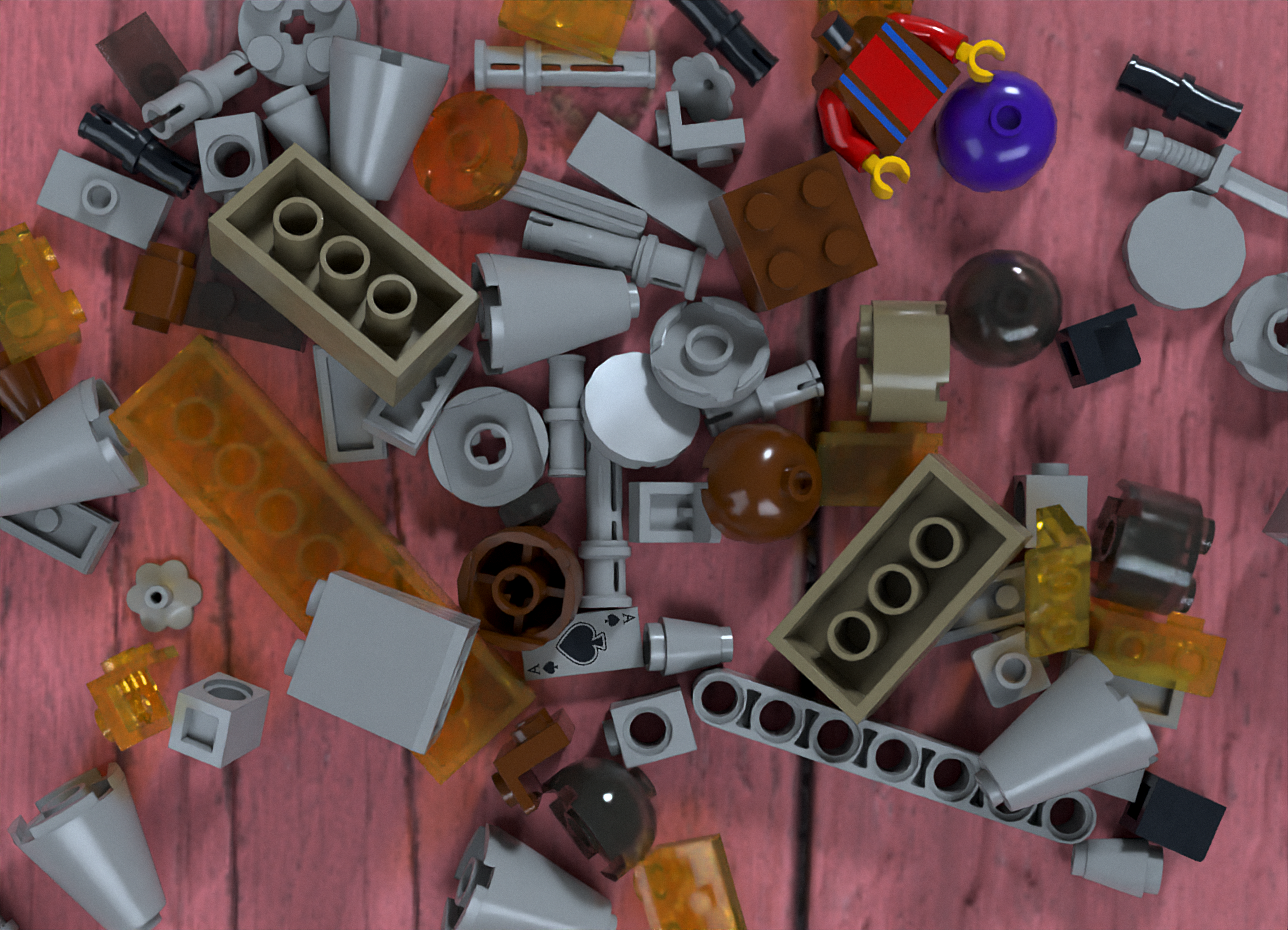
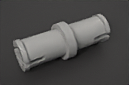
[142,50,258,140]
[543,354,586,478]
[700,360,824,437]

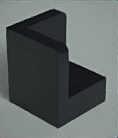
[1053,304,1141,389]
[1119,770,1227,862]

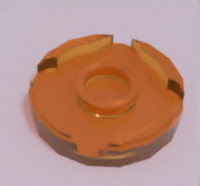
[413,91,528,212]

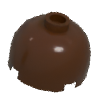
[701,423,823,544]
[457,526,584,651]

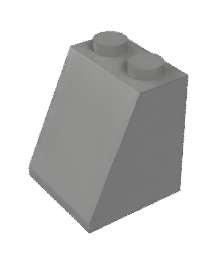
[284,570,481,755]

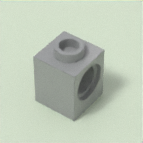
[194,112,272,204]
[1013,463,1088,549]
[168,672,271,769]
[602,684,697,769]

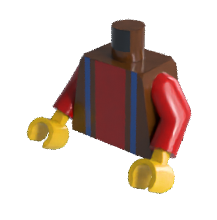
[811,10,1005,200]

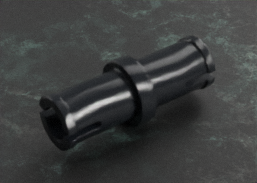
[669,0,780,88]
[1115,54,1244,140]
[78,103,202,200]

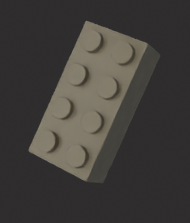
[208,143,481,408]
[766,453,1034,725]

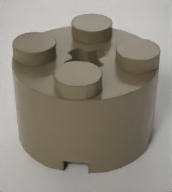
[856,300,950,423]

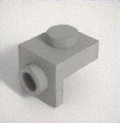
[655,90,746,168]
[629,482,721,543]
[971,626,1051,708]

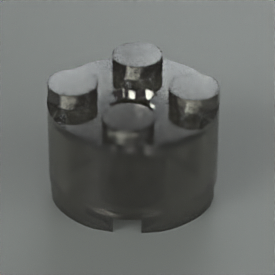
[1087,479,1216,616]

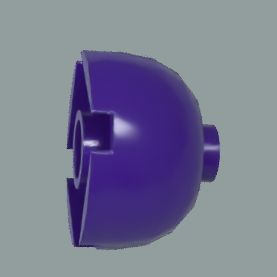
[935,70,1058,193]

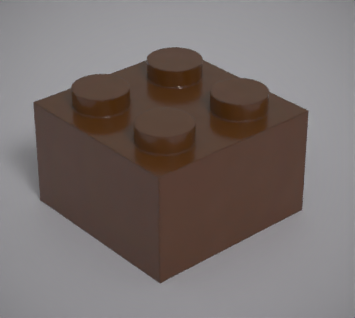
[708,150,878,313]

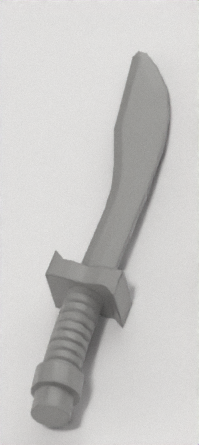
[1124,126,1288,219]

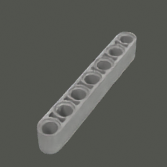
[691,666,1097,844]

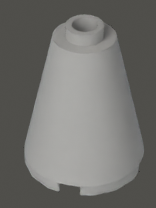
[329,35,450,208]
[471,253,640,376]
[0,376,148,517]
[974,653,1159,812]
[7,762,166,930]
[441,823,617,930]

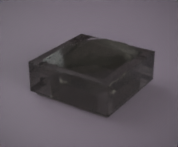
[498,482,564,527]

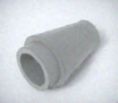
[261,84,330,170]
[643,616,733,677]
[1071,838,1163,898]

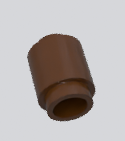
[123,241,198,334]

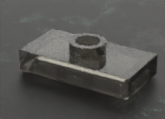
[95,11,219,148]

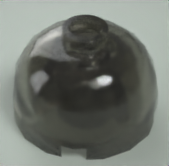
[941,249,1064,369]
[541,756,658,882]

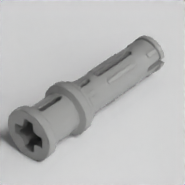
[474,39,656,95]
[522,211,707,301]
[578,431,632,608]

